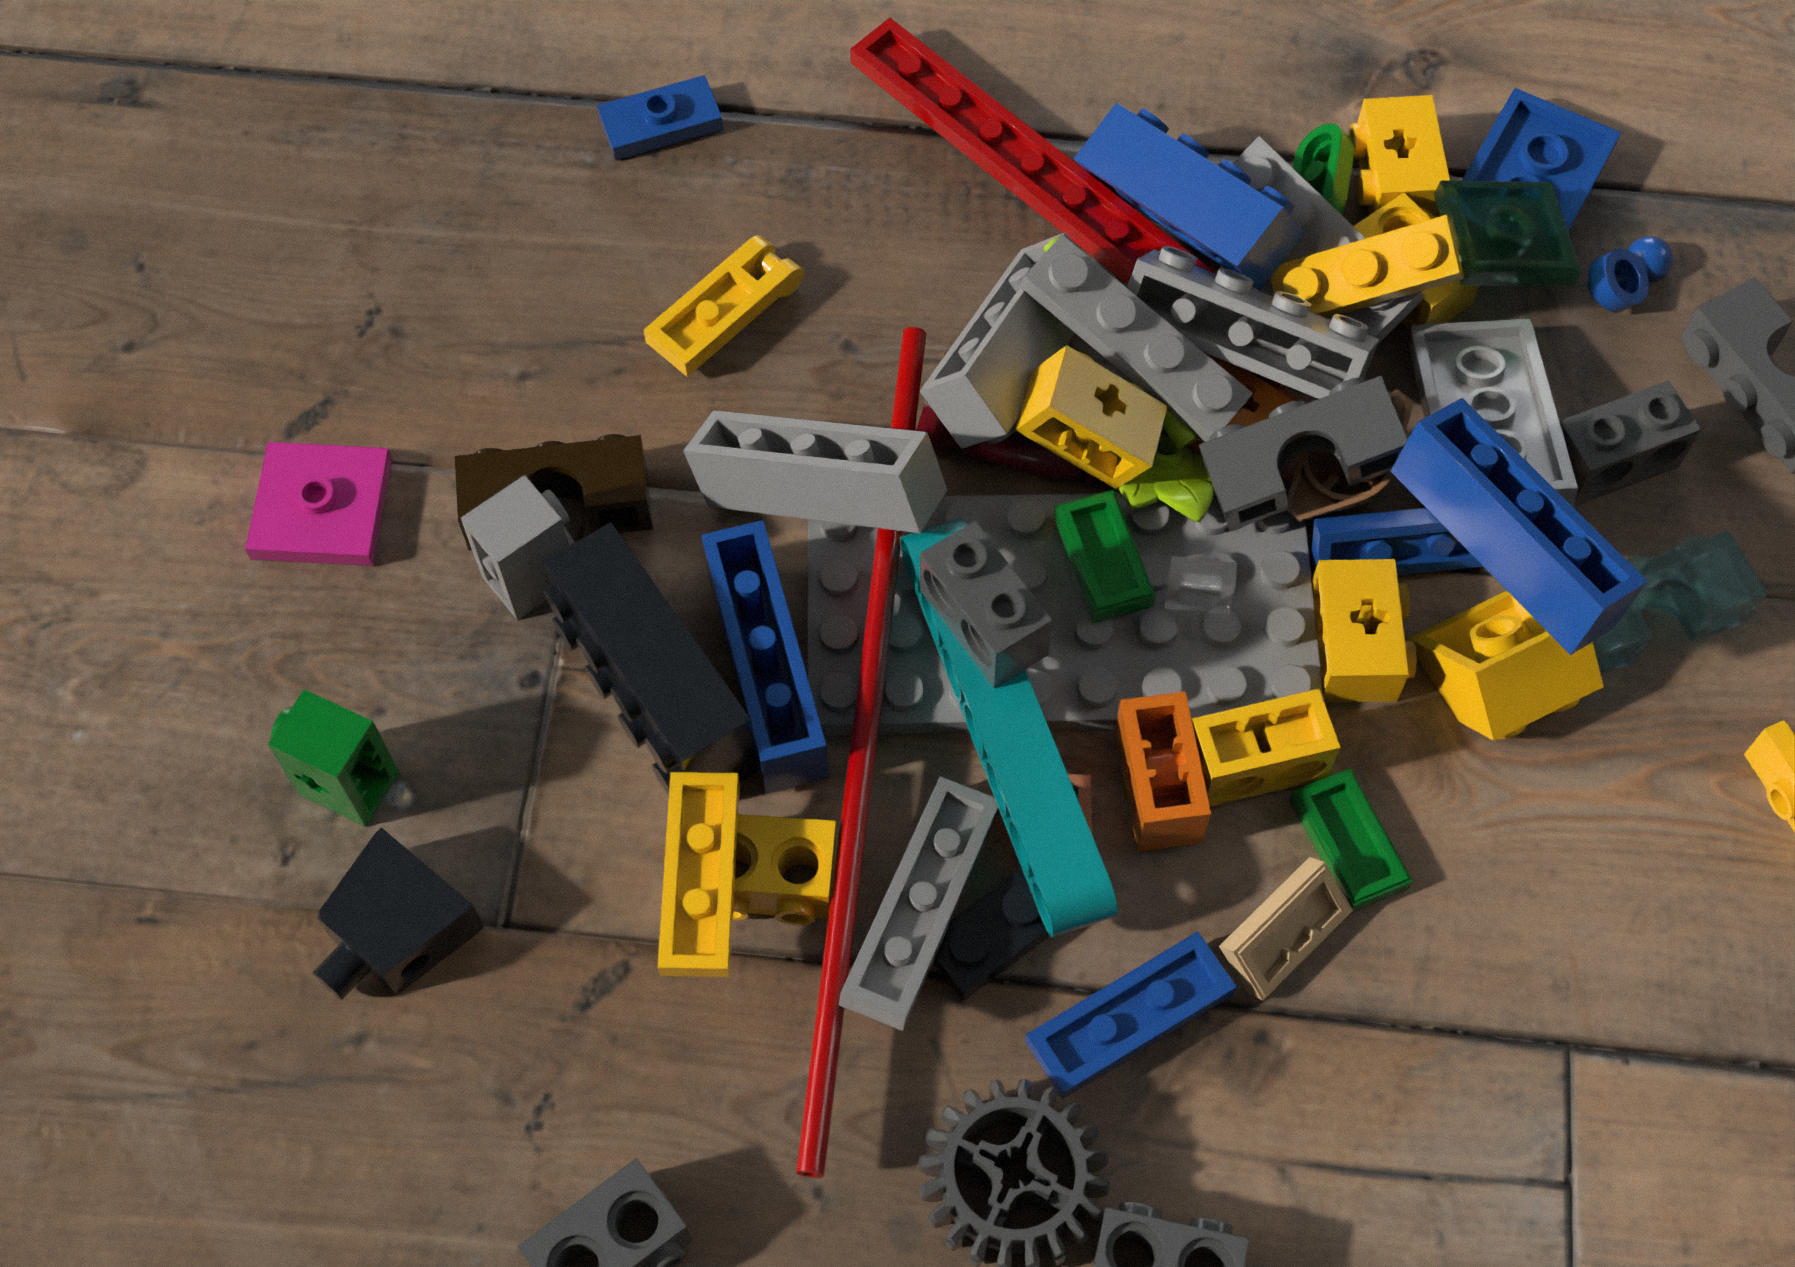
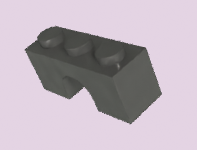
[1680,277,1795,474]
[1199,376,1408,531]

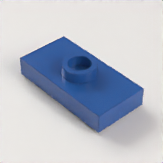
[597,75,723,161]

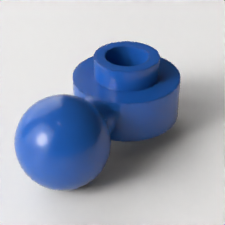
[1588,236,1673,313]

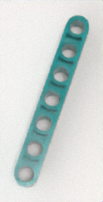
[900,518,1118,938]

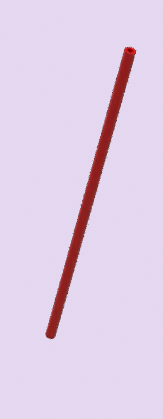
[796,327,927,1178]

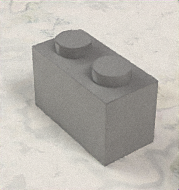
[461,475,575,621]

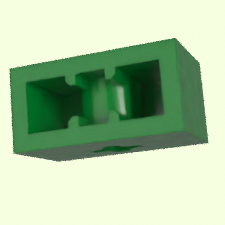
[267,689,400,827]

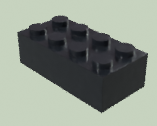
[543,522,759,795]

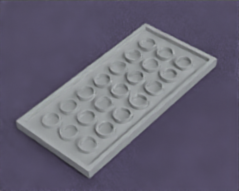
[808,490,1324,735]

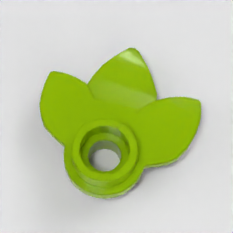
[1119,435,1216,522]

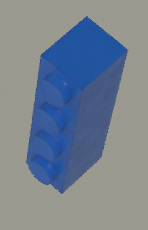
[1074,102,1305,291]
[1391,398,1648,655]
[701,520,829,793]

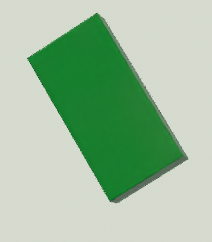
[1053,490,1156,624]
[1289,768,1413,913]

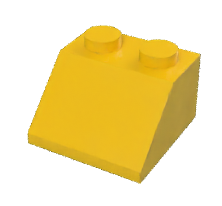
[1408,591,1604,741]

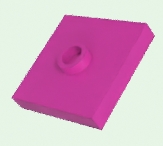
[245,442,392,566]

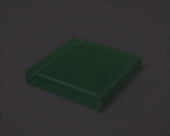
[1434,180,1582,286]

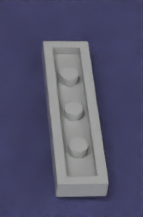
[1019,234,1253,442]
[839,776,999,1031]

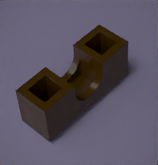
[455,434,653,551]

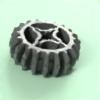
[919,1079,1110,1267]

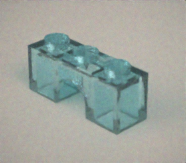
[1593,530,1767,675]

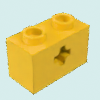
[1348,95,1452,218]
[1015,345,1167,489]
[1312,559,1417,703]

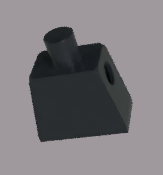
[312,827,484,1000]

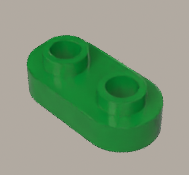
[1293,123,1355,215]

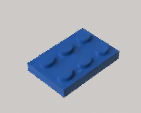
[1443,88,1621,271]

